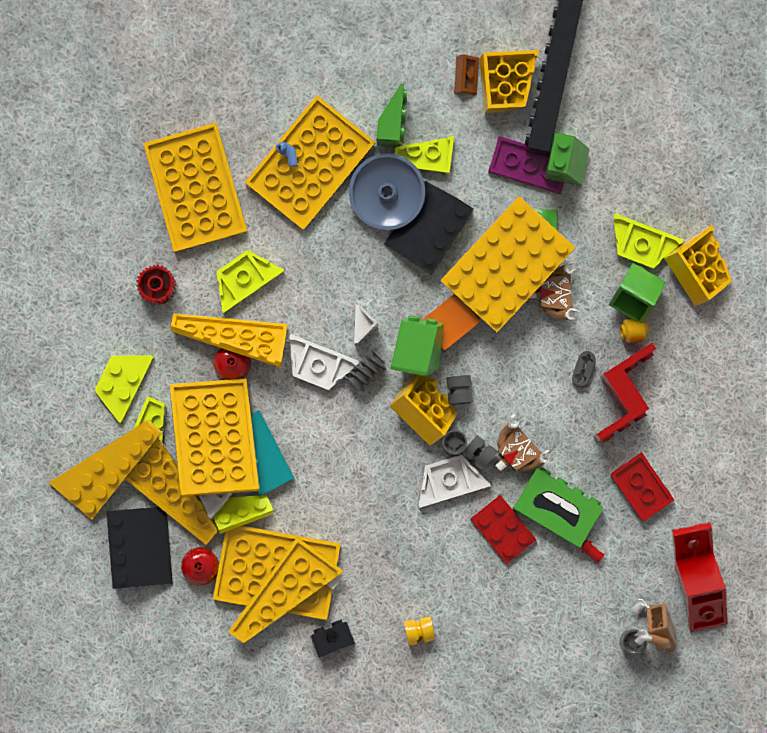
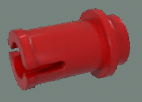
[579,540,604,564]

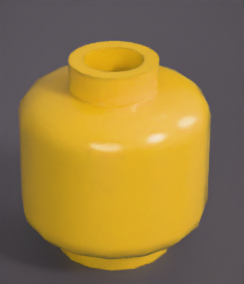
[620,318,649,343]

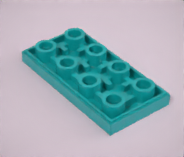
[251,410,295,496]

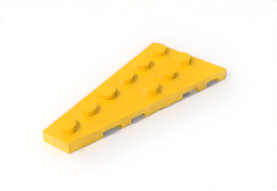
[48,420,163,520]

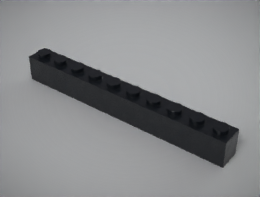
[524,0,583,156]

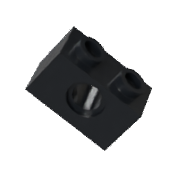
[311,619,355,657]

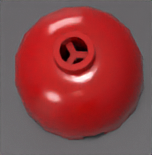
[213,348,252,380]
[181,547,219,586]

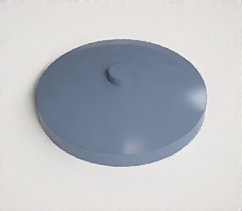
[349,153,426,230]

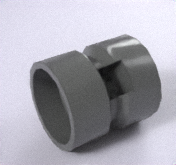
[446,375,473,405]
[442,430,467,456]
[462,435,498,471]
[620,629,647,655]

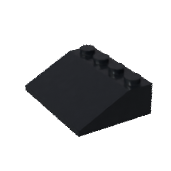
[384,181,474,275]
[106,507,173,589]

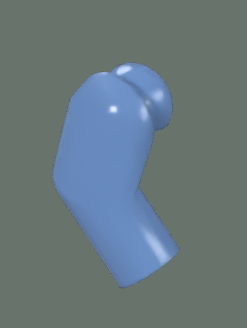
[276,142,298,167]

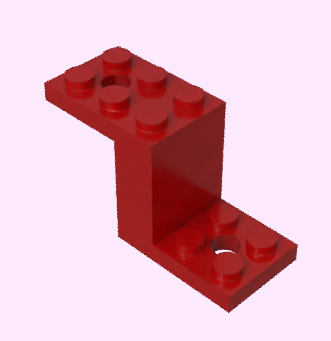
[593,343,656,443]
[672,522,728,632]

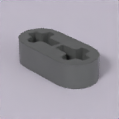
[572,351,596,387]

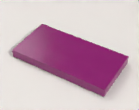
[488,136,564,195]

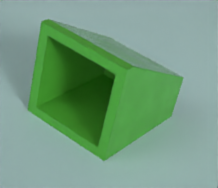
[545,132,589,186]
[608,263,666,323]
[390,315,444,376]

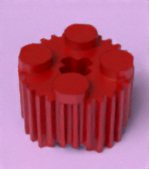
[136,264,177,305]

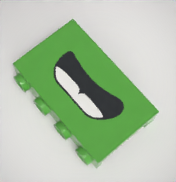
[512,467,603,548]

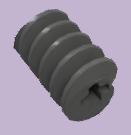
[345,351,387,392]

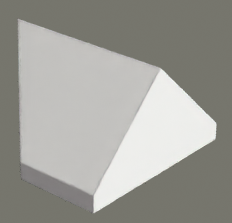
[354,305,378,345]

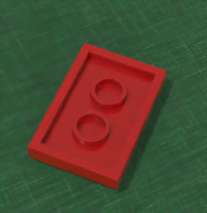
[610,452,674,522]
[471,495,537,564]

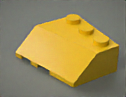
[479,50,539,114]
[664,225,732,306]
[390,374,458,445]

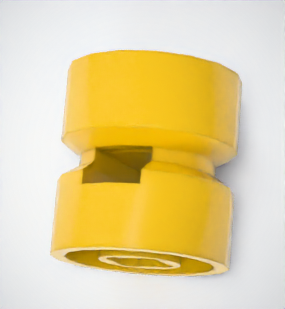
[404,616,436,646]

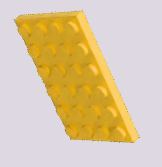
[245,95,376,231]
[143,123,248,253]
[440,196,576,333]
[169,378,259,497]
[213,526,341,620]

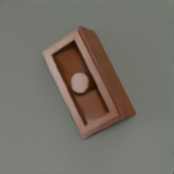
[454,54,479,95]

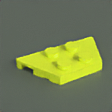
[613,213,684,269]
[216,250,284,313]
[94,355,154,423]

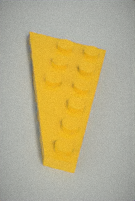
[171,313,287,368]
[125,438,218,545]
[228,537,344,643]

